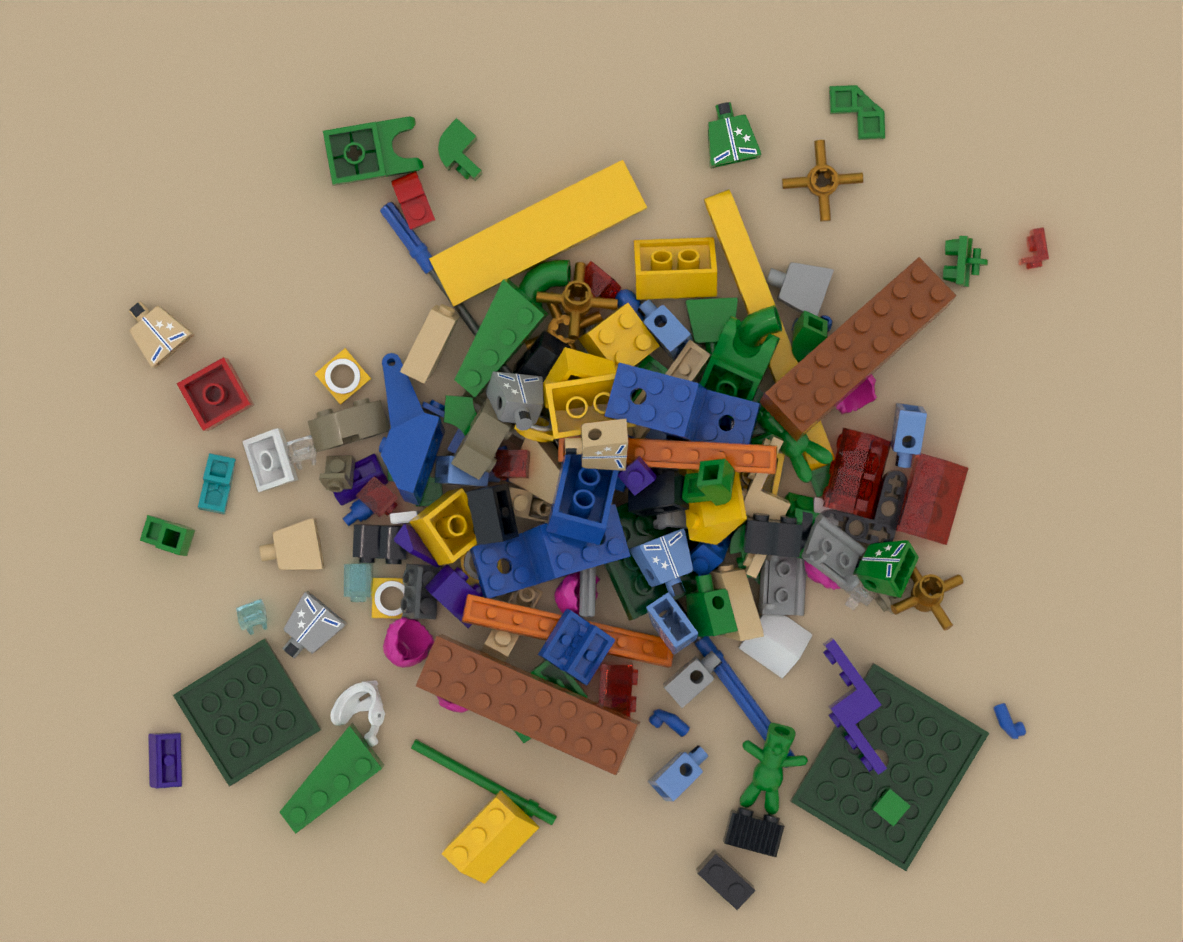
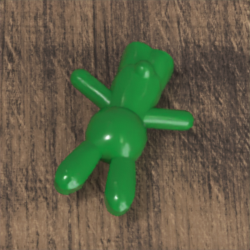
[750,401,833,483]
[740,723,808,815]

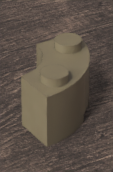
[307,398,389,452]
[451,398,515,480]

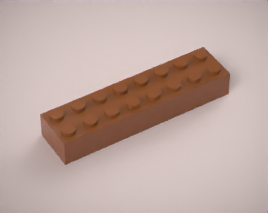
[760,257,957,442]
[416,634,641,775]

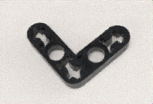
[820,471,908,544]

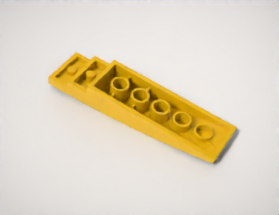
[429,160,647,307]

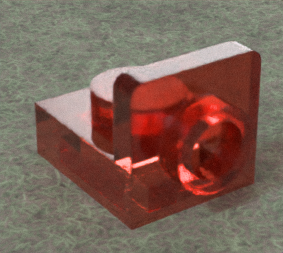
[1018,227,1049,269]
[584,261,621,299]
[492,449,530,480]
[356,475,398,517]

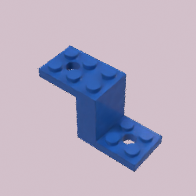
[605,363,761,444]
[470,504,630,599]

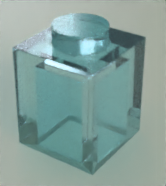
[344,563,373,602]

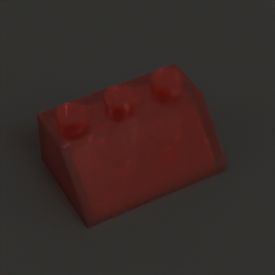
[823,428,891,519]
[896,453,968,545]
[598,661,638,717]

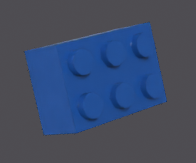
[546,454,619,545]

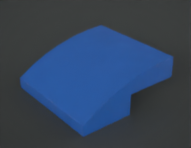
[538,609,615,686]

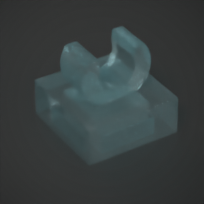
[236,599,267,635]

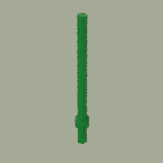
[411,739,557,825]

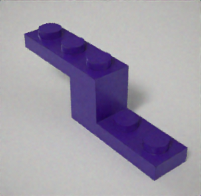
[823,637,887,775]

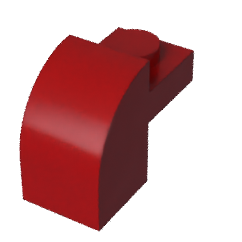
[391,171,436,230]

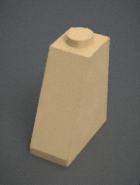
[400,304,460,384]
[508,438,562,504]
[709,563,764,641]

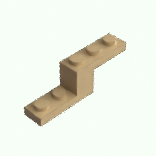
[627,340,712,438]
[742,434,790,578]

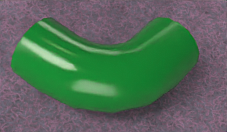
[519,260,571,307]
[739,305,782,347]

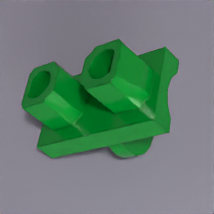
[943,236,988,287]

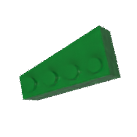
[454,279,549,397]
[279,722,384,834]

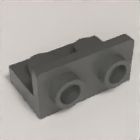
[401,564,440,620]

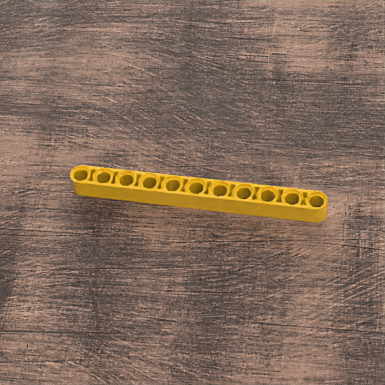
[704,189,836,471]

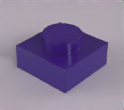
[618,456,657,496]

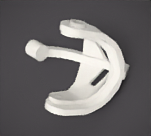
[330,680,385,747]

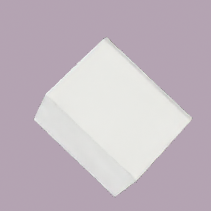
[242,428,298,492]
[738,614,813,679]

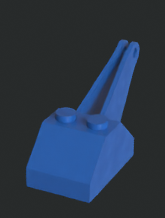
[379,353,445,506]

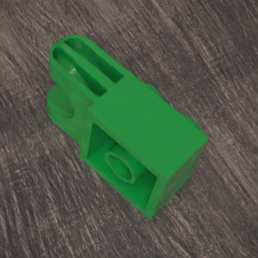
[323,116,424,186]
[700,316,780,419]

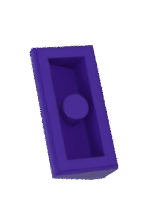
[333,453,389,506]
[394,524,441,568]
[148,733,182,789]

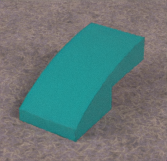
[198,453,236,515]

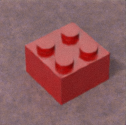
[176,357,254,431]

